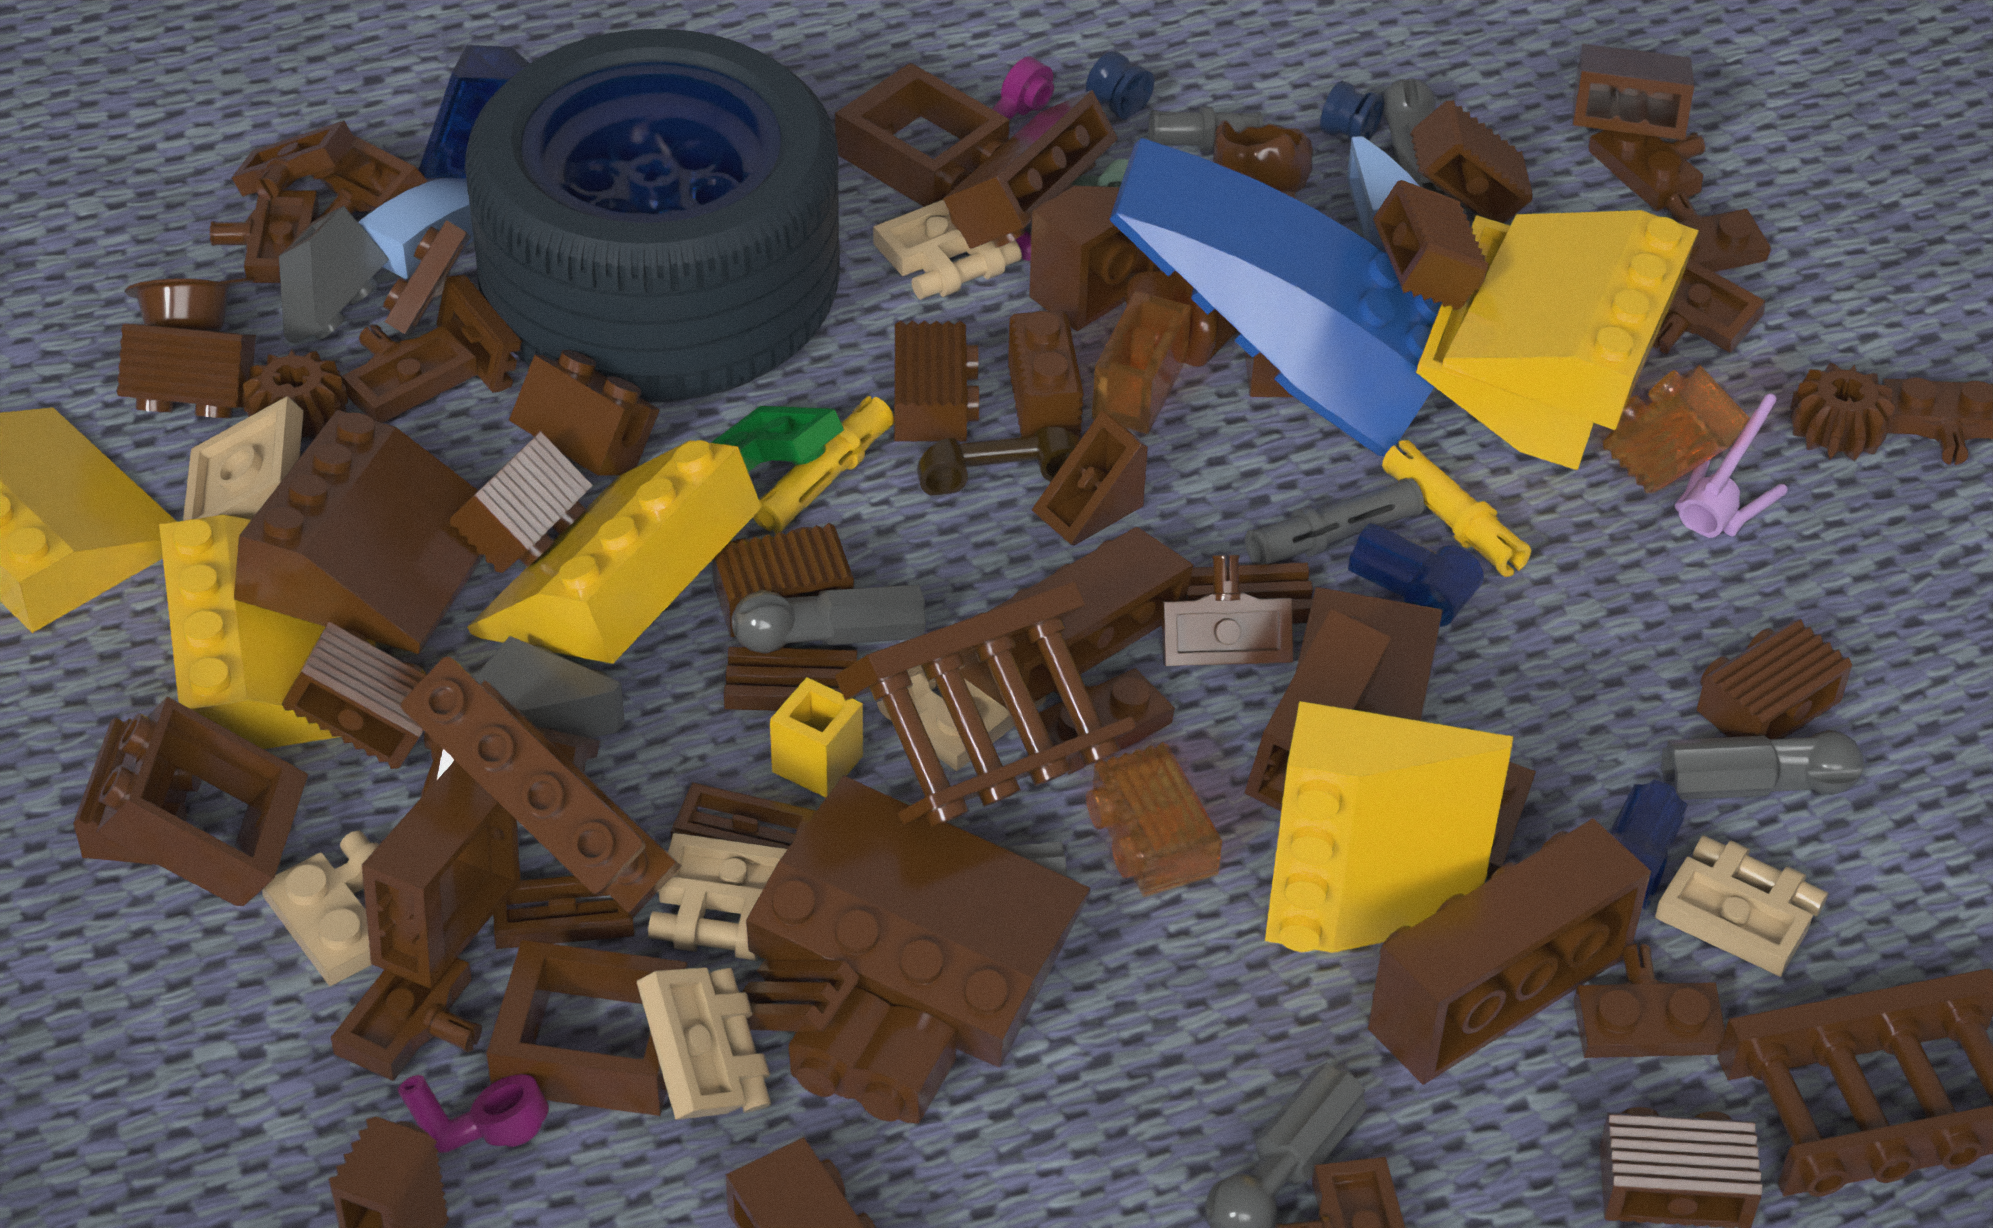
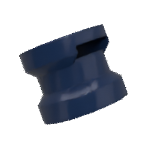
[1086,51,1155,120]
[1320,80,1384,142]

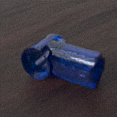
[1348,523,1484,627]
[1607,779,1688,910]

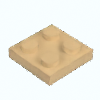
[183,396,303,521]

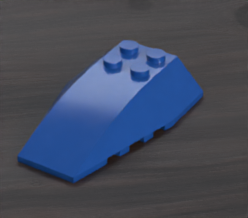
[1109,138,1442,457]

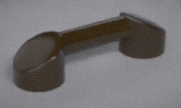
[917,426,1080,496]

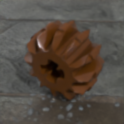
[242,348,348,442]
[1790,362,1895,462]

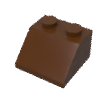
[1029,186,1160,332]

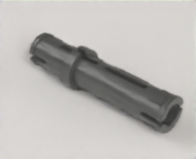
[1245,478,1424,565]

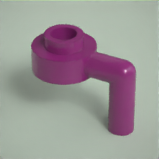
[991,56,1054,120]
[398,1074,549,1153]

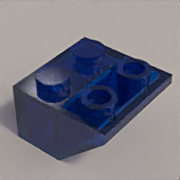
[418,45,530,178]

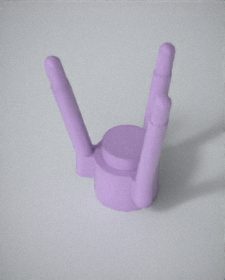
[1675,393,1787,538]

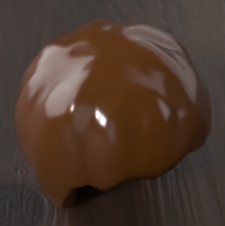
[1213,120,1313,193]

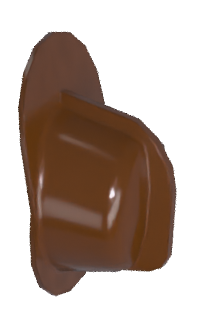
[125,277,255,331]

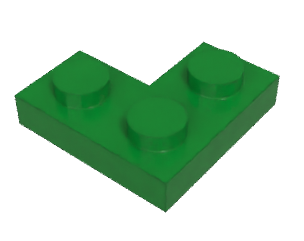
[711,406,844,472]

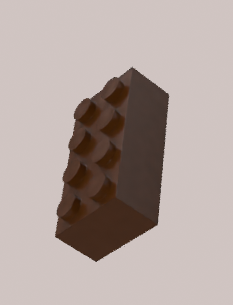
[1368,818,1651,1085]

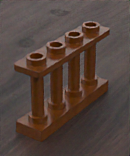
[835,581,1138,828]
[401,657,682,916]
[1717,968,1993,1197]

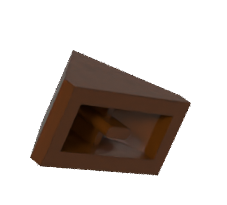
[1031,410,1148,546]

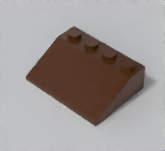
[234,410,484,654]
[746,775,1090,1068]

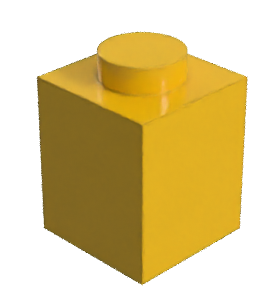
[770,677,863,798]

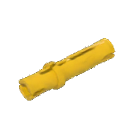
[753,396,894,535]
[1382,440,1531,577]

